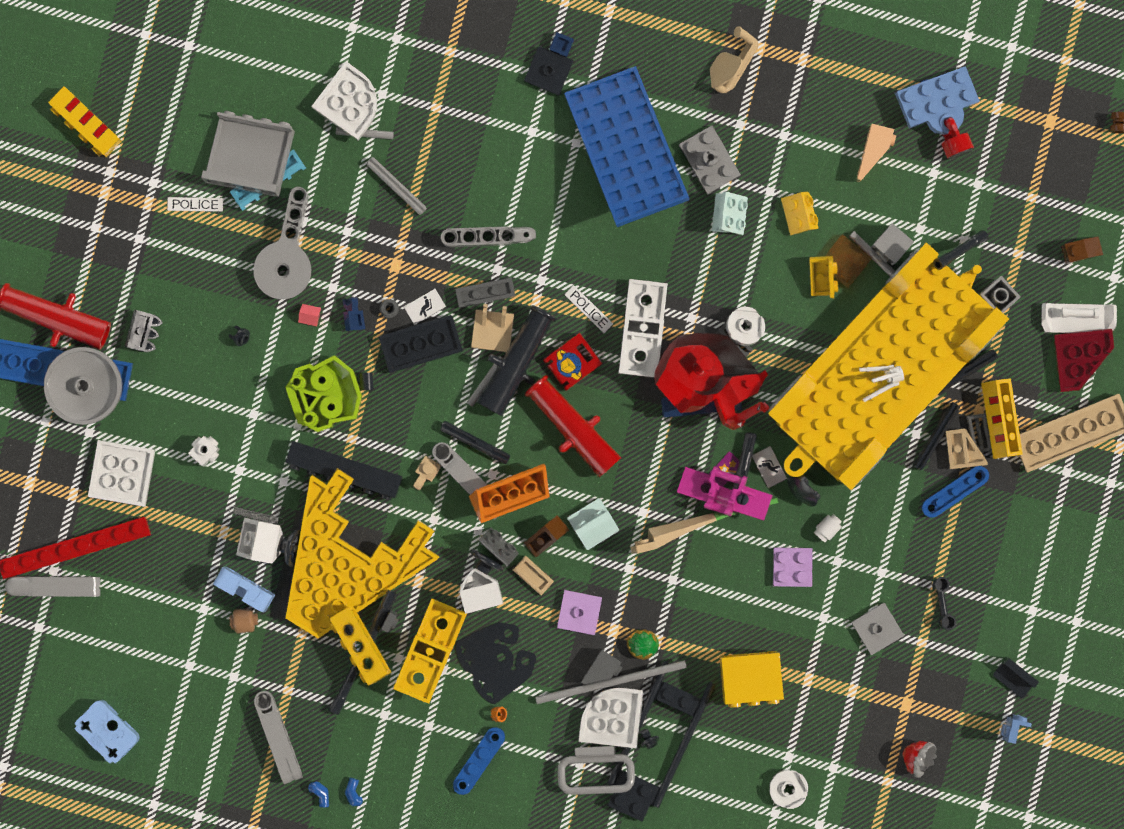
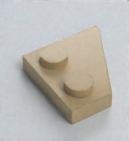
[946,429,988,469]

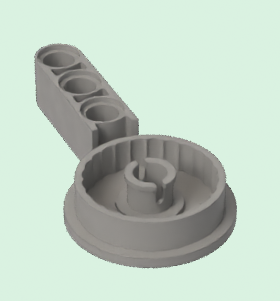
[254,187,311,299]

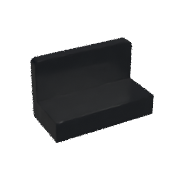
[993,657,1039,698]

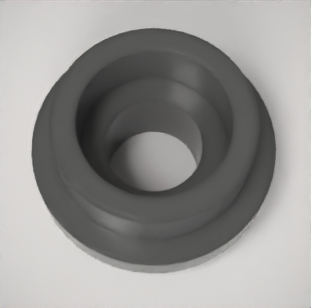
[380,299,399,318]

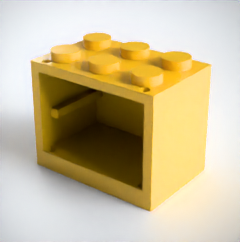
[719,651,784,708]

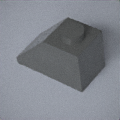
[581,649,622,684]

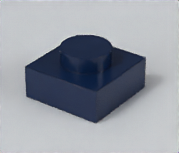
[549,32,574,57]

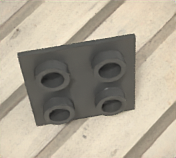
[479,528,519,566]

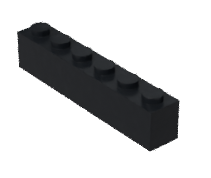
[285,441,403,501]

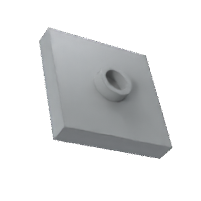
[851,603,904,655]

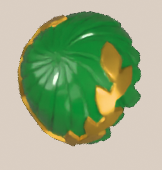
[627,629,659,660]

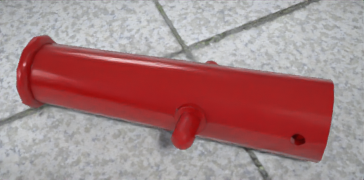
[0,283,111,350]
[525,375,621,478]

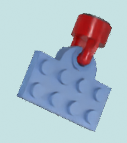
[895,66,980,160]

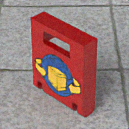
[543,333,603,391]

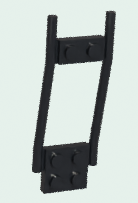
[607,661,715,822]

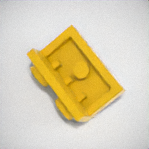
[781,192,818,235]
[810,256,838,298]

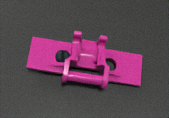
[677,466,773,521]

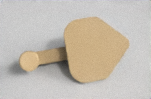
[710,26,759,94]

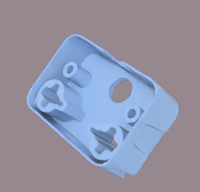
[213,566,275,612]
[75,700,140,763]

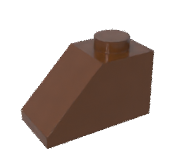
[1061,236,1103,264]
[524,515,569,557]

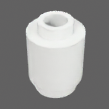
[814,514,842,542]

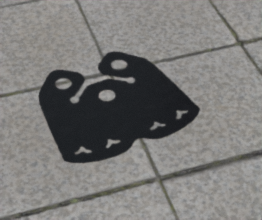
[456,622,536,704]

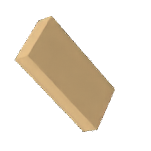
[513,556,554,595]

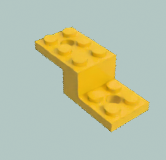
[393,598,467,704]

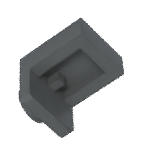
[372,605,399,633]

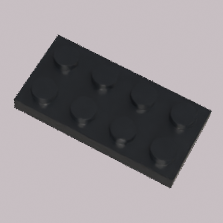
[379,315,463,373]

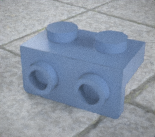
[1000,714,1032,744]

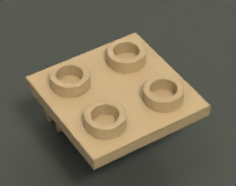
[471,304,514,352]

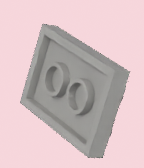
[679,126,741,195]

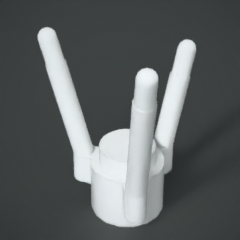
[859,365,904,402]

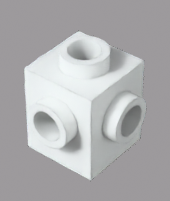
[188,436,220,466]

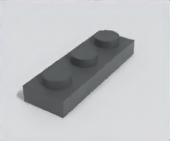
[455,278,516,308]

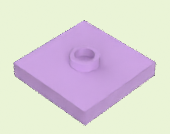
[557,590,602,635]

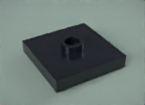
[524,46,574,96]

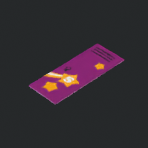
[701,451,739,493]

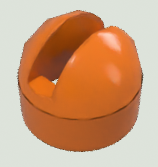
[491,707,507,722]

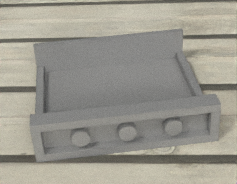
[201,111,295,197]

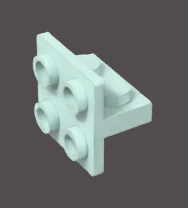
[712,192,748,235]
[568,498,619,550]

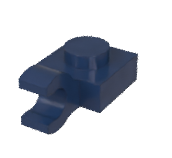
[343,297,365,331]

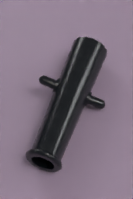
[476,305,557,416]

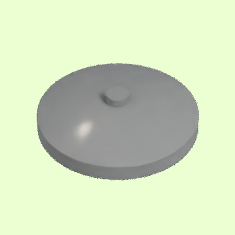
[44,347,122,425]

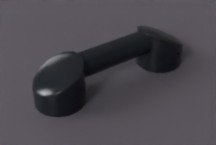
[932,577,956,630]

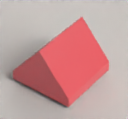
[298,304,321,327]

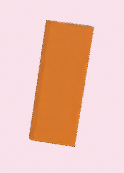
[469,464,550,523]

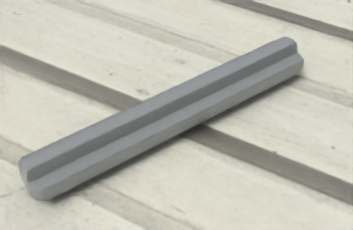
[366,157,427,215]

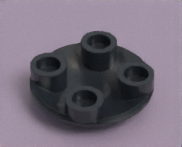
[787,475,821,507]

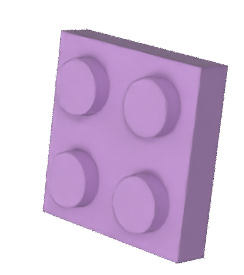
[773,548,812,587]

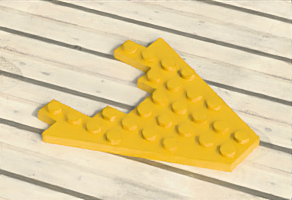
[286,468,439,638]

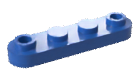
[921,466,989,518]
[453,727,505,795]

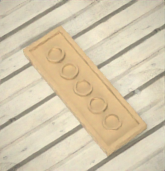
[1019,394,1124,473]

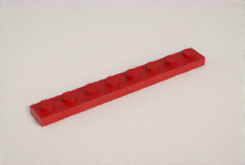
[0,517,151,579]

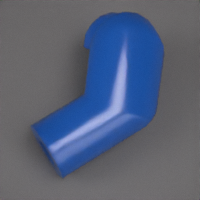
[345,777,363,807]
[308,781,329,807]

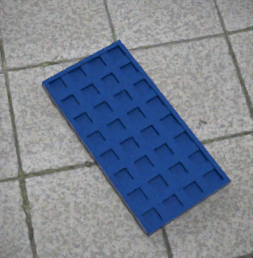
[564,66,689,227]

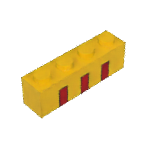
[48,87,122,158]
[981,379,1023,459]

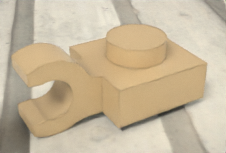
[413,456,442,490]

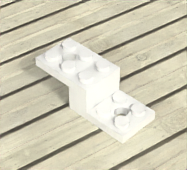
[619,279,668,378]

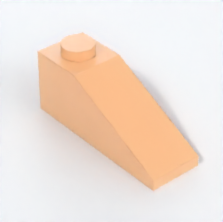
[856,124,896,182]

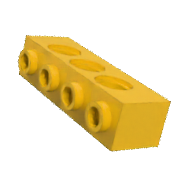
[329,606,392,685]

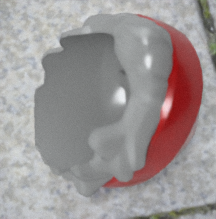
[903,741,937,778]

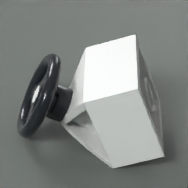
[236,518,301,567]
[460,549,504,614]

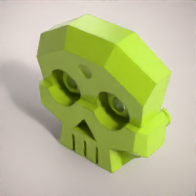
[286,355,362,432]

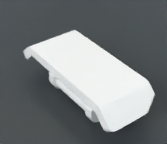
[1042,303,1117,333]

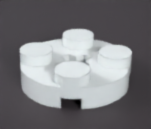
[726,307,765,346]
[769,770,808,809]

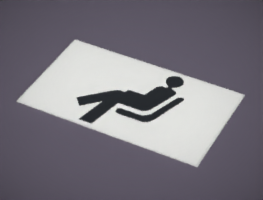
[404,289,446,325]
[752,446,787,488]

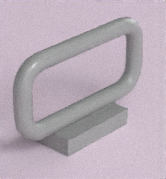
[557,746,635,795]

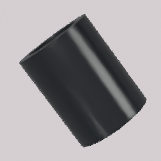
[359,372,374,391]

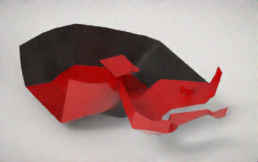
[654,333,769,430]

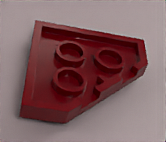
[1054,329,1114,392]

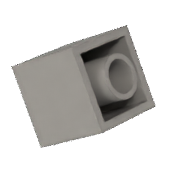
[871,223,914,266]
[979,276,1020,313]

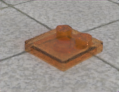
[824,234,872,288]

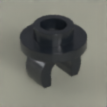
[228,326,250,346]
[641,728,659,749]

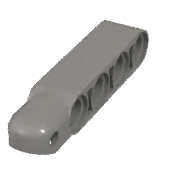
[441,227,536,248]
[432,442,496,520]
[5,577,100,597]
[254,691,303,784]

